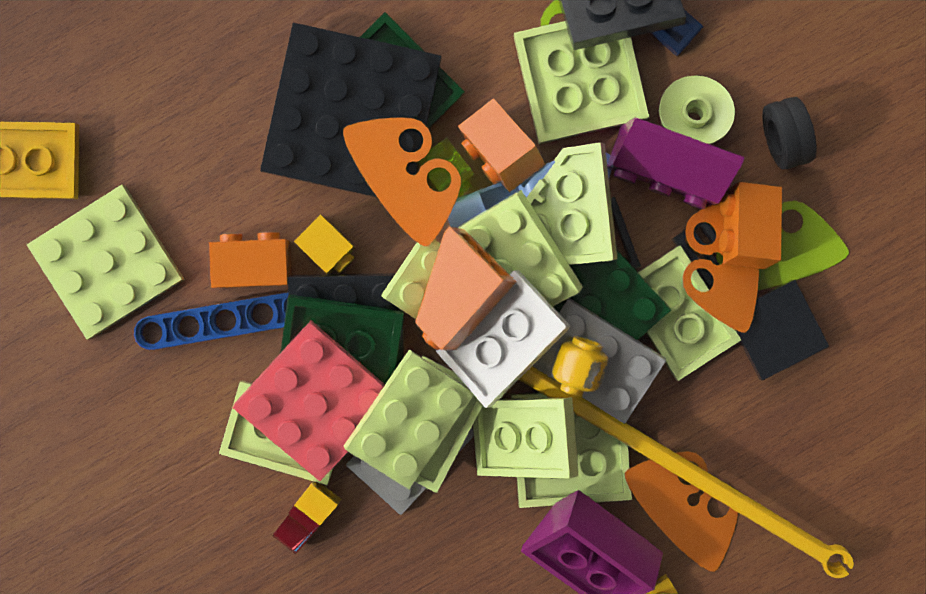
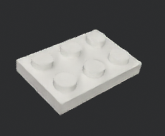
[436,270,571,408]

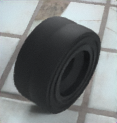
[762,97,817,170]

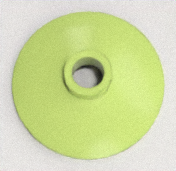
[659,76,735,145]

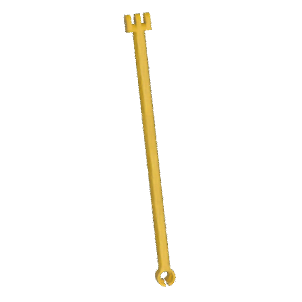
[519,366,854,578]

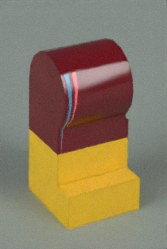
[272,481,341,554]

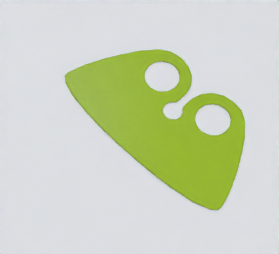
[716,201,849,290]

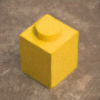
[294,214,356,274]

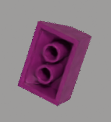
[607,117,745,209]
[521,490,663,594]

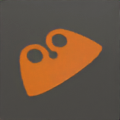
[343,117,461,247]
[683,201,759,333]
[625,451,738,572]

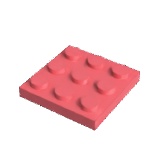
[233,320,385,481]

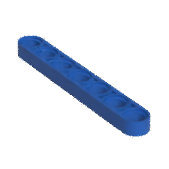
[134,292,288,350]

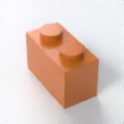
[458,98,546,193]
[719,182,782,269]
[209,232,292,288]

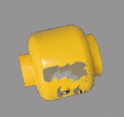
[552,336,608,397]

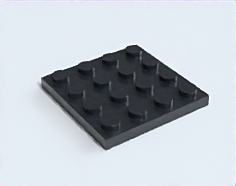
[260,22,442,198]

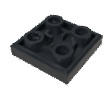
[735,280,829,381]

